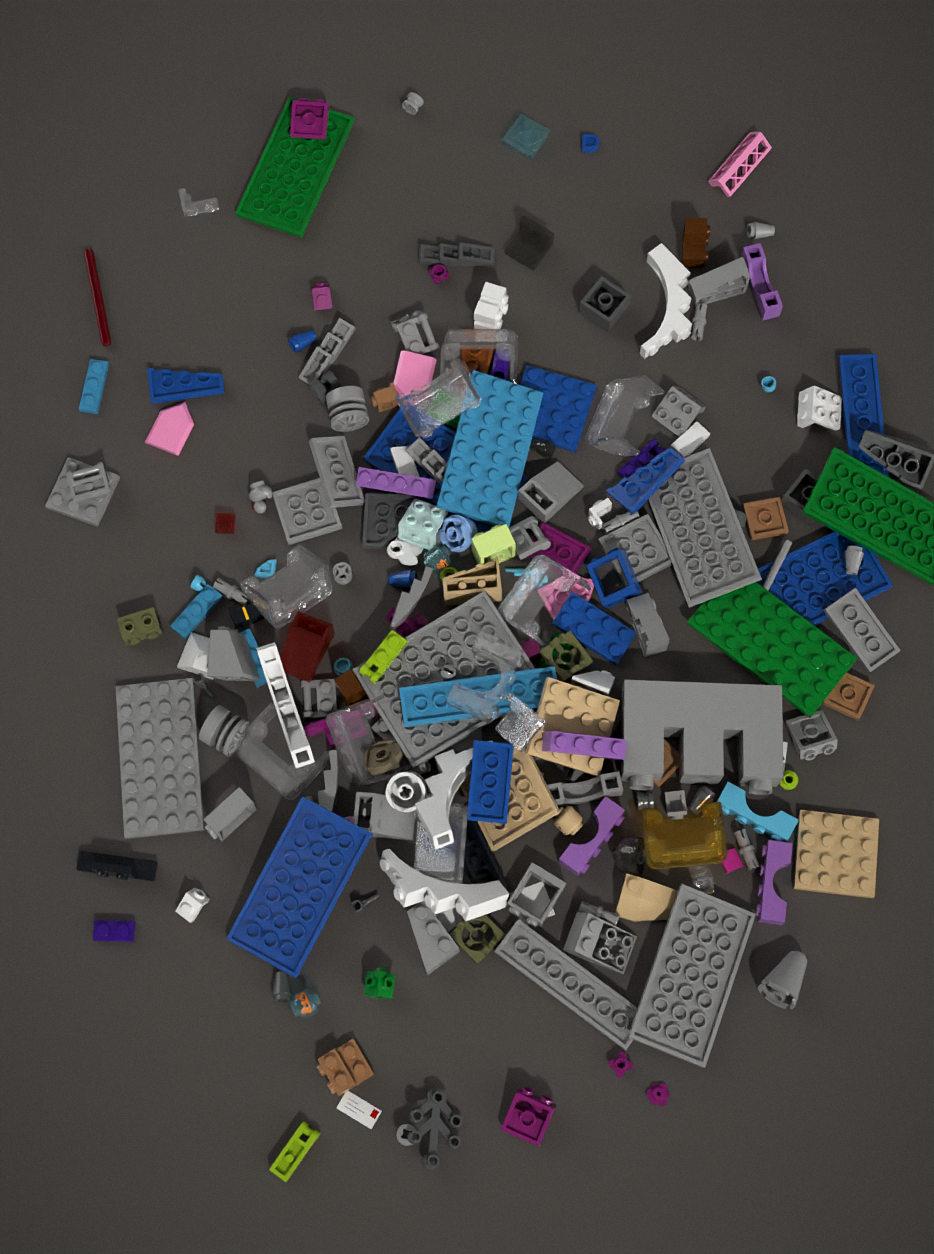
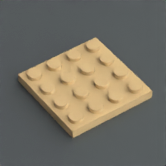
[525,677,620,776]
[460,743,561,851]
[793,810,879,898]

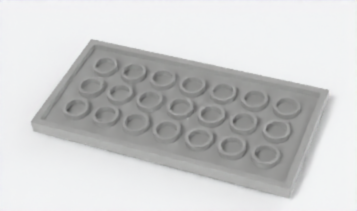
[648,448,762,608]
[116,678,204,839]
[627,884,756,1068]

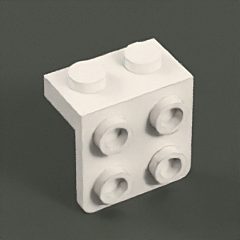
[797,386,842,431]

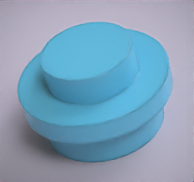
[334,658,353,676]

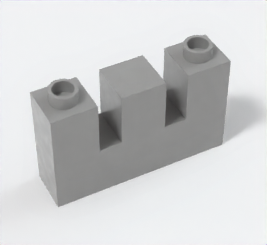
[620,680,784,795]

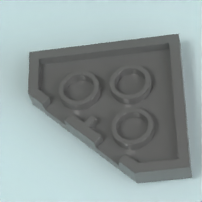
[362,493,422,549]

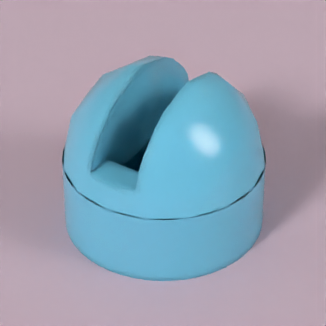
[761,376,776,393]
[190,574,206,591]

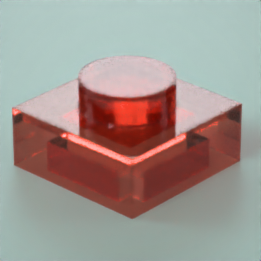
[215,513,236,534]

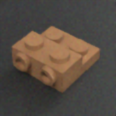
[316,1039,374,1096]

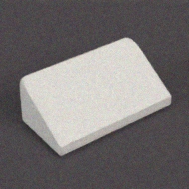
[390,446,419,477]

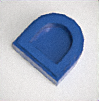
[582,134,600,153]

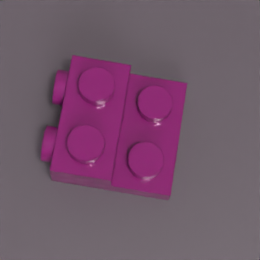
[290,98,329,140]
[501,1087,556,1147]

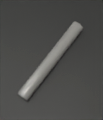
[762,540,792,591]

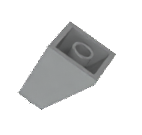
[207,627,260,681]

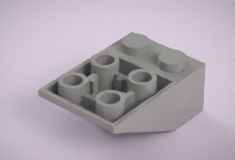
[518,461,584,523]
[353,792,416,840]
[563,912,637,974]

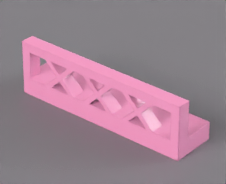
[708,132,772,197]

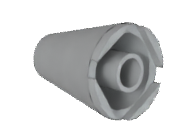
[758,951,808,1009]

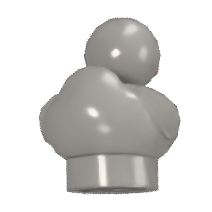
[249,481,272,514]

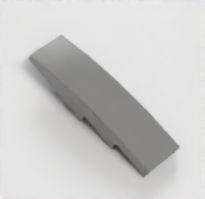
[298,318,356,384]
[406,437,448,485]
[388,566,433,632]
[318,750,339,813]

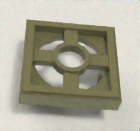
[539,631,593,682]
[449,915,506,964]

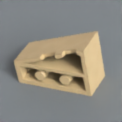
[443,557,502,606]

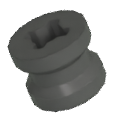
[636,790,654,811]

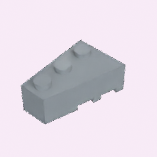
[687,257,750,307]
[625,593,670,658]
[407,901,460,976]

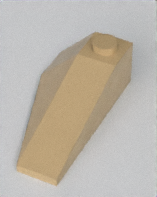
[615,874,678,922]

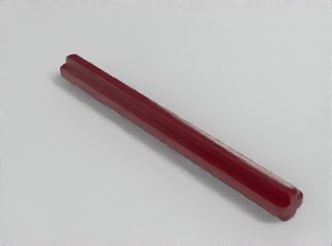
[83,249,111,346]

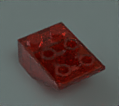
[279,611,335,683]

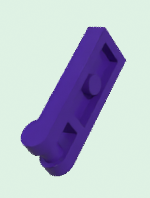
[617,439,666,479]

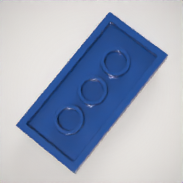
[551,592,636,666]
[466,740,514,824]

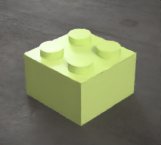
[471,524,516,565]

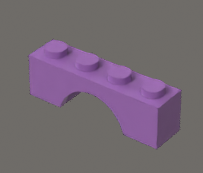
[741,243,783,321]
[356,467,436,498]
[542,731,627,760]
[558,796,625,877]
[755,840,793,925]

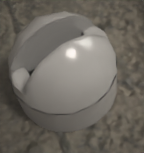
[441,664,456,681]

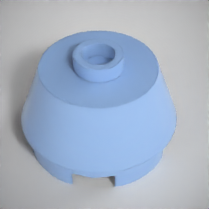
[439,515,477,552]

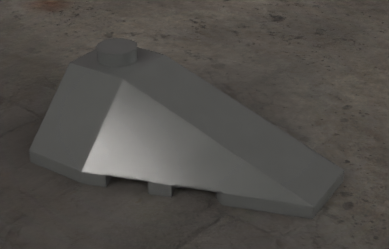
[858,429,934,489]

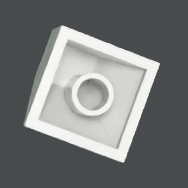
[177,632,214,680]
[571,670,615,697]

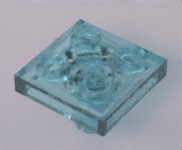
[502,114,550,160]

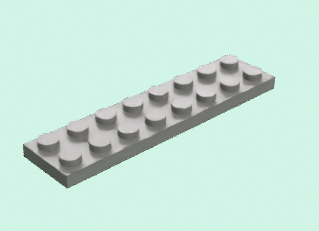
[494,919,637,1051]

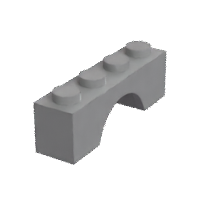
[547,771,623,808]

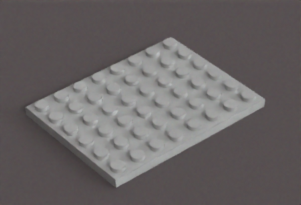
[352,591,535,769]

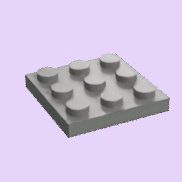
[45,457,120,527]
[272,478,342,545]
[598,514,673,588]

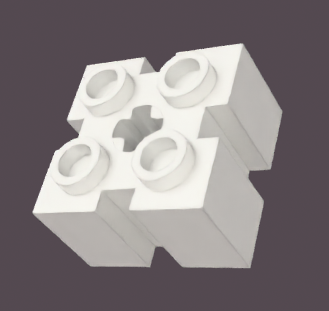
[474,282,509,335]

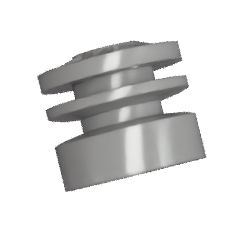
[325,386,369,432]
[199,705,249,757]

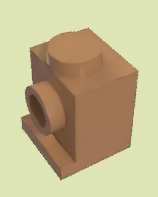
[370,382,400,412]

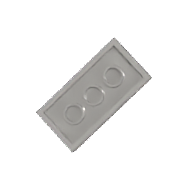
[309,436,365,508]
[823,588,901,673]

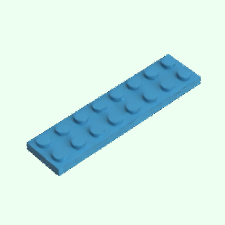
[399,666,557,728]

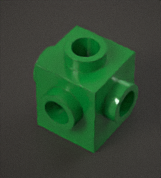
[364,968,395,999]

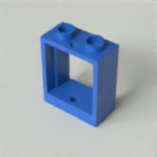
[586,548,643,608]

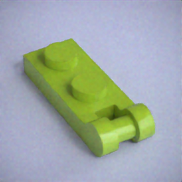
[359,630,408,684]
[269,1121,321,1182]

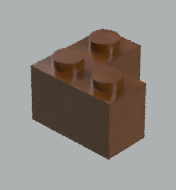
[682,217,711,268]
[334,669,368,708]

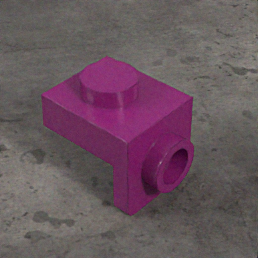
[312,283,332,310]

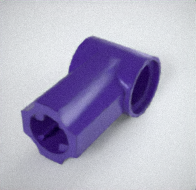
[491,350,511,381]

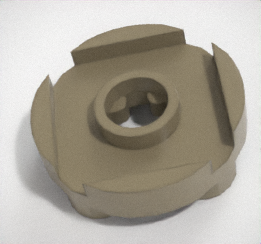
[363,740,403,775]

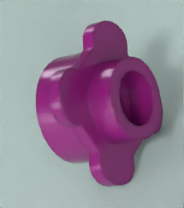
[429,264,450,284]
[609,1052,633,1077]

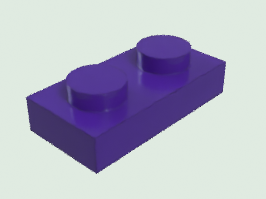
[93,920,136,942]

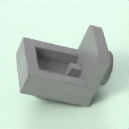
[665,790,687,820]

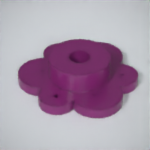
[646,1083,670,1106]

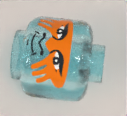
[423,545,451,573]
[289,989,321,1019]

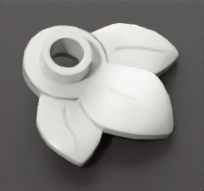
[387,535,424,566]

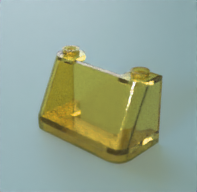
[642,802,727,869]

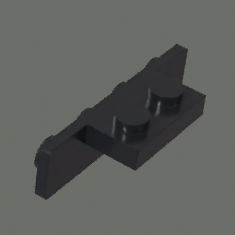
[455,820,507,889]
[76,851,158,881]

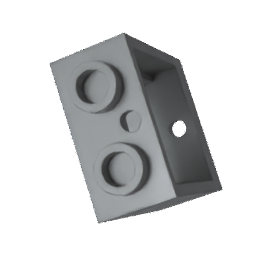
[203,787,257,842]
[507,862,567,927]

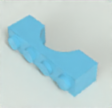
[715,782,799,842]

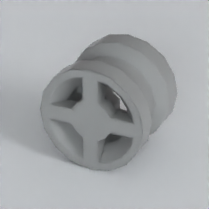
[402,92,424,115]
[333,562,352,585]
[396,1124,417,1146]

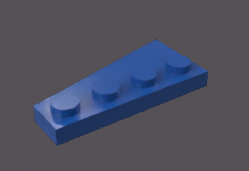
[147,368,225,404]
[605,448,685,515]

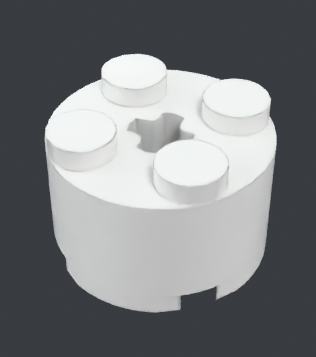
[386,771,428,812]

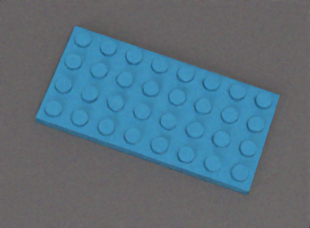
[436,370,543,528]

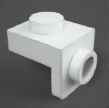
[588,498,612,530]
[175,888,210,923]

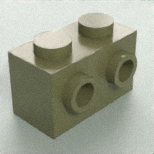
[117,607,163,645]

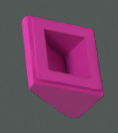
[520,639,541,661]
[717,848,744,874]

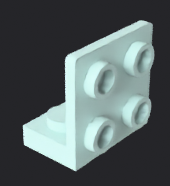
[398,499,448,551]

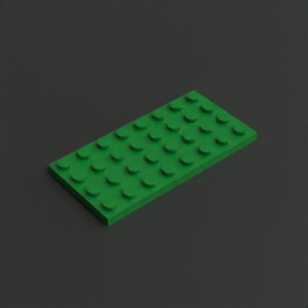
[235,96,355,238]
[801,447,934,586]
[687,582,858,718]

